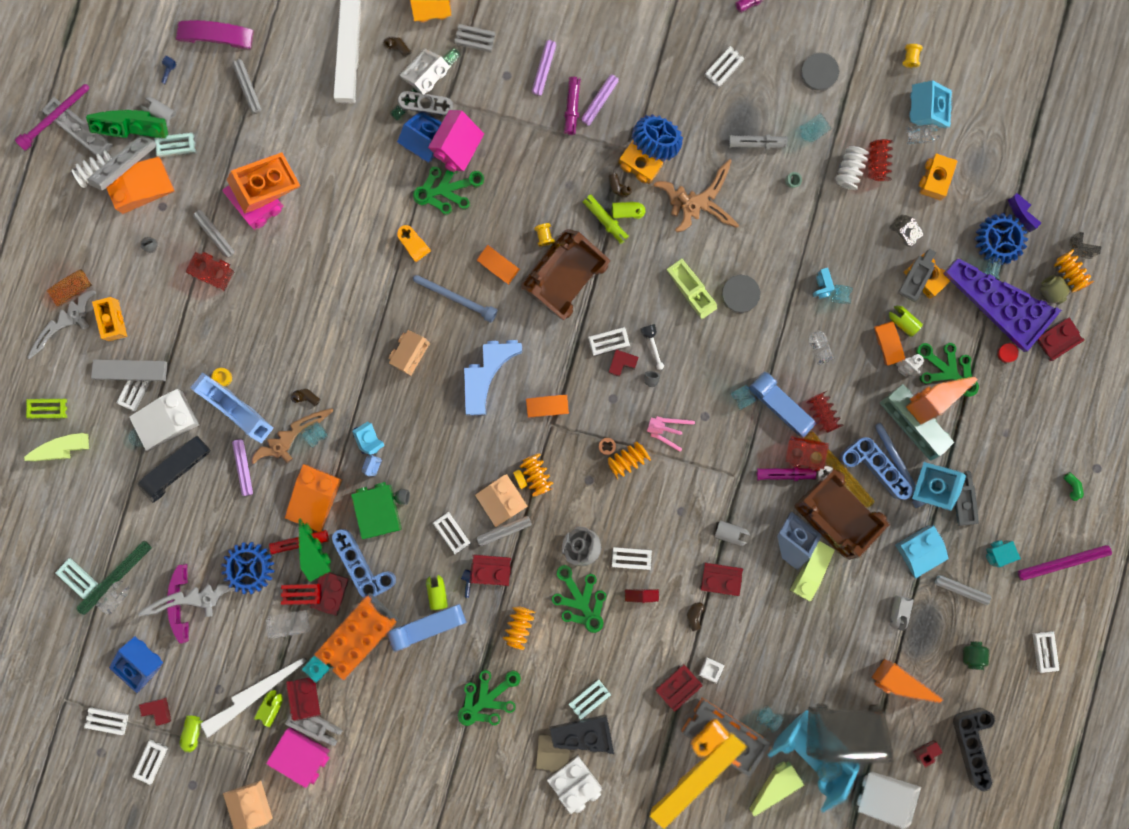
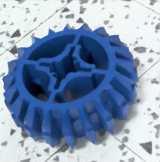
[632,114,683,162]
[974,213,1028,265]
[221,542,275,594]

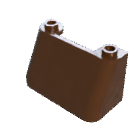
[521,229,611,320]
[794,469,890,560]

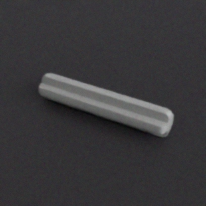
[232,59,261,114]
[193,210,235,258]
[477,516,532,546]
[935,575,991,605]

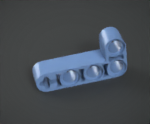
[748,371,816,438]
[839,437,912,499]
[332,529,396,598]
[387,604,466,652]

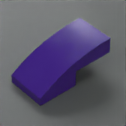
[1008,193,1041,232]

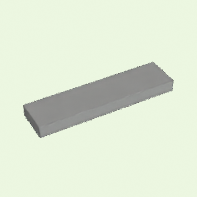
[42,97,113,158]
[87,135,156,191]
[91,360,167,381]

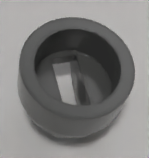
[141,237,158,253]
[644,371,660,387]
[394,489,410,505]

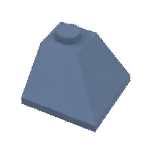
[777,511,822,570]

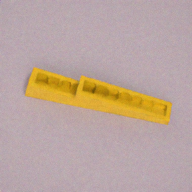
[650,733,746,829]

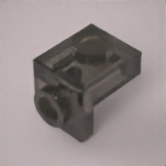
[889,214,923,247]
[1069,232,1101,259]

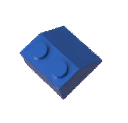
[397,112,442,162]
[109,637,163,693]

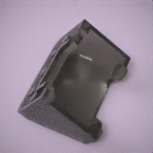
[806,704,893,763]

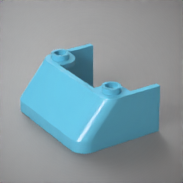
[768,711,860,813]

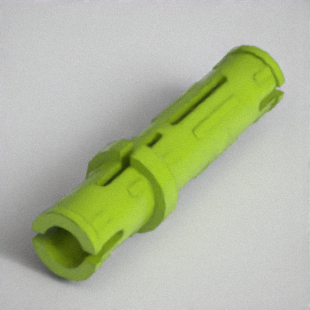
[582,194,629,244]

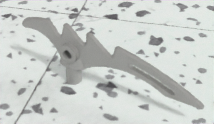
[27,290,96,359]
[138,584,235,617]

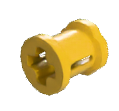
[902,44,922,68]
[534,223,555,247]

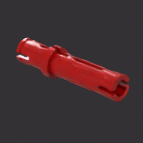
[269,530,329,555]

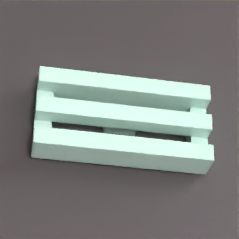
[154,133,196,157]
[56,558,98,599]
[569,679,611,719]

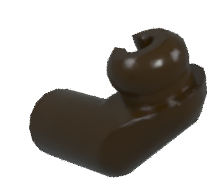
[383,37,411,57]
[609,174,632,198]
[291,389,321,406]
[687,602,705,632]

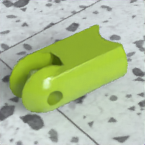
[612,202,646,219]
[889,305,923,337]
[426,575,448,610]
[254,690,283,727]
[179,715,203,752]

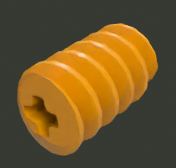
[1053,249,1094,292]
[607,441,651,480]
[520,453,554,497]
[502,606,536,650]

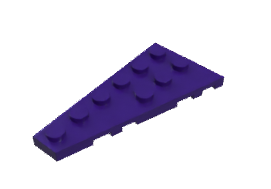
[943,259,1062,352]

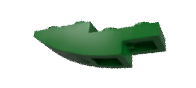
[86,110,168,139]

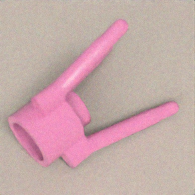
[647,416,695,451]

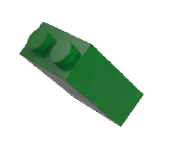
[351,482,402,539]

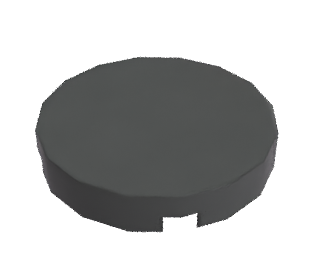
[801,53,840,91]
[722,275,760,313]

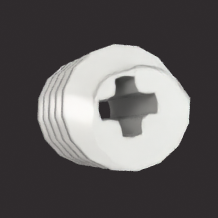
[835,146,869,190]
[72,150,112,188]

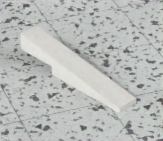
[334,0,360,103]
[201,658,306,738]

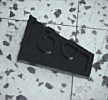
[549,715,614,754]

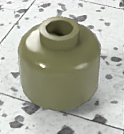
[1040,275,1070,304]

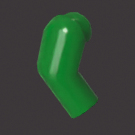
[1063,472,1084,501]

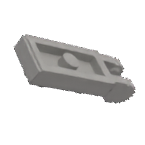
[285,713,343,746]

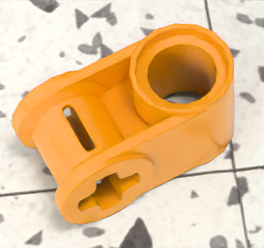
[397,225,431,262]
[691,718,729,756]

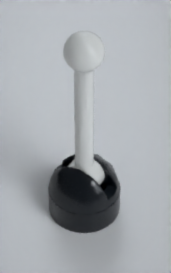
[640,324,664,370]

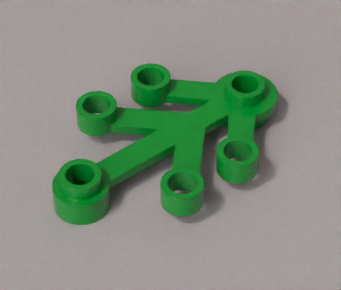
[413,167,484,215]
[916,343,979,397]
[552,565,606,633]
[458,670,521,726]

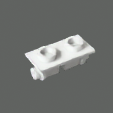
[895,354,924,377]

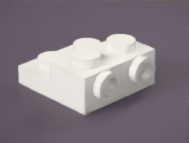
[399,49,450,94]
[547,756,602,814]

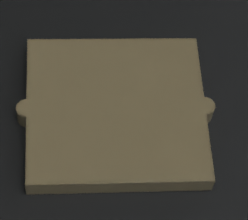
[536,734,570,772]

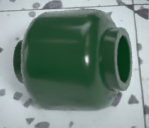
[963,641,989,670]

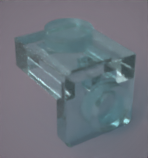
[800,113,832,143]

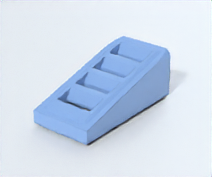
[362,455,382,477]

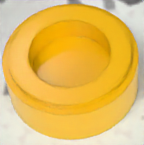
[211,368,232,387]
[513,470,527,489]

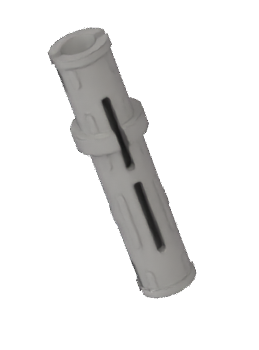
[729,134,787,150]

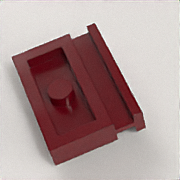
[1037,317,1085,361]
[470,554,511,586]
[701,562,743,596]
[310,572,349,616]
[655,664,703,712]
[286,677,321,722]

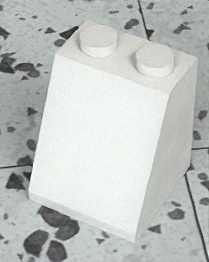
[857,772,921,829]

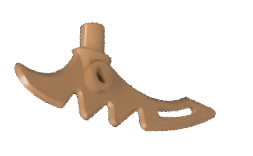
[675,159,731,232]
[654,181,739,228]
[252,408,333,464]

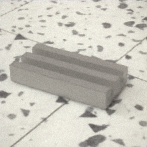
[454,24,496,52]

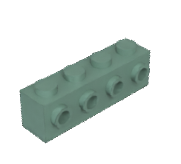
[880,384,954,461]

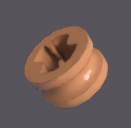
[599,438,616,455]

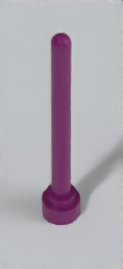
[15,84,89,151]

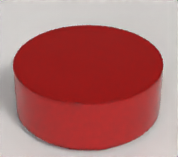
[997,343,1019,363]

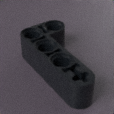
[138,436,211,503]
[953,708,995,791]

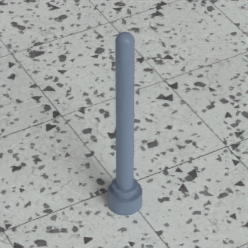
[413,275,498,323]
[875,423,926,509]

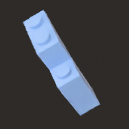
[464,340,522,415]
[190,372,273,443]

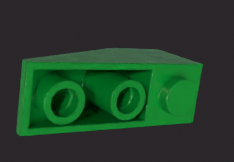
[298,518,331,582]

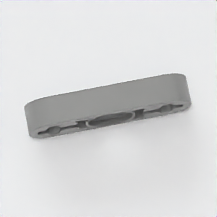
[397,91,453,116]

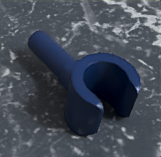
[161,56,176,84]
[461,569,471,598]

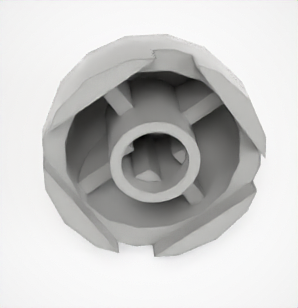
[562,527,601,566]

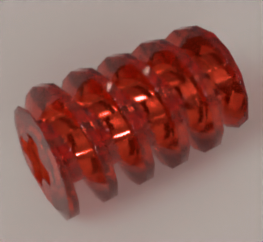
[867,139,893,182]
[806,391,844,433]

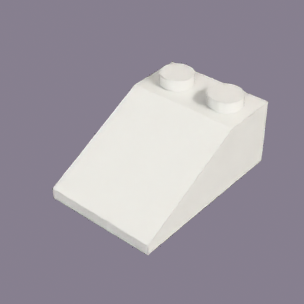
[129,389,199,451]

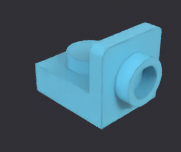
[813,268,835,299]
[352,421,384,455]

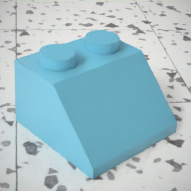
[910,80,952,128]
[912,462,966,510]
[895,525,949,578]

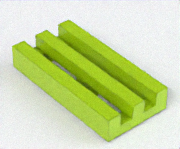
[26,399,67,419]

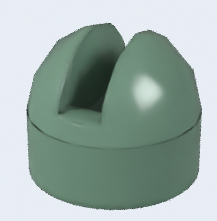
[785,172,802,188]

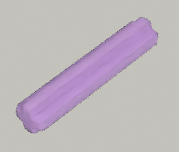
[532,40,556,96]
[581,75,618,125]
[232,439,253,496]

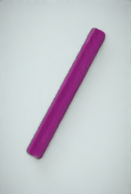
[1017,545,1112,581]

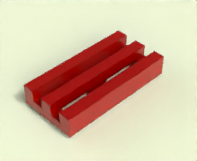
[281,584,320,605]

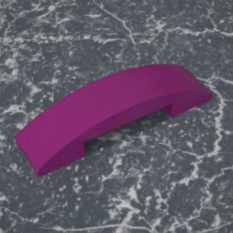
[176,20,253,49]
[167,564,189,643]

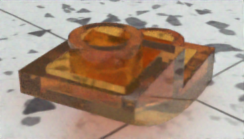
[47,269,92,306]

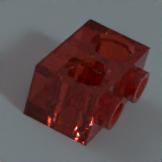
[186,252,234,291]
[785,436,830,471]

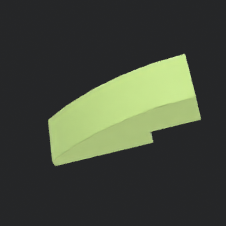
[667,259,717,319]
[24,433,89,461]

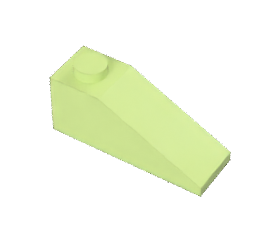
[790,541,835,602]
[749,761,804,817]

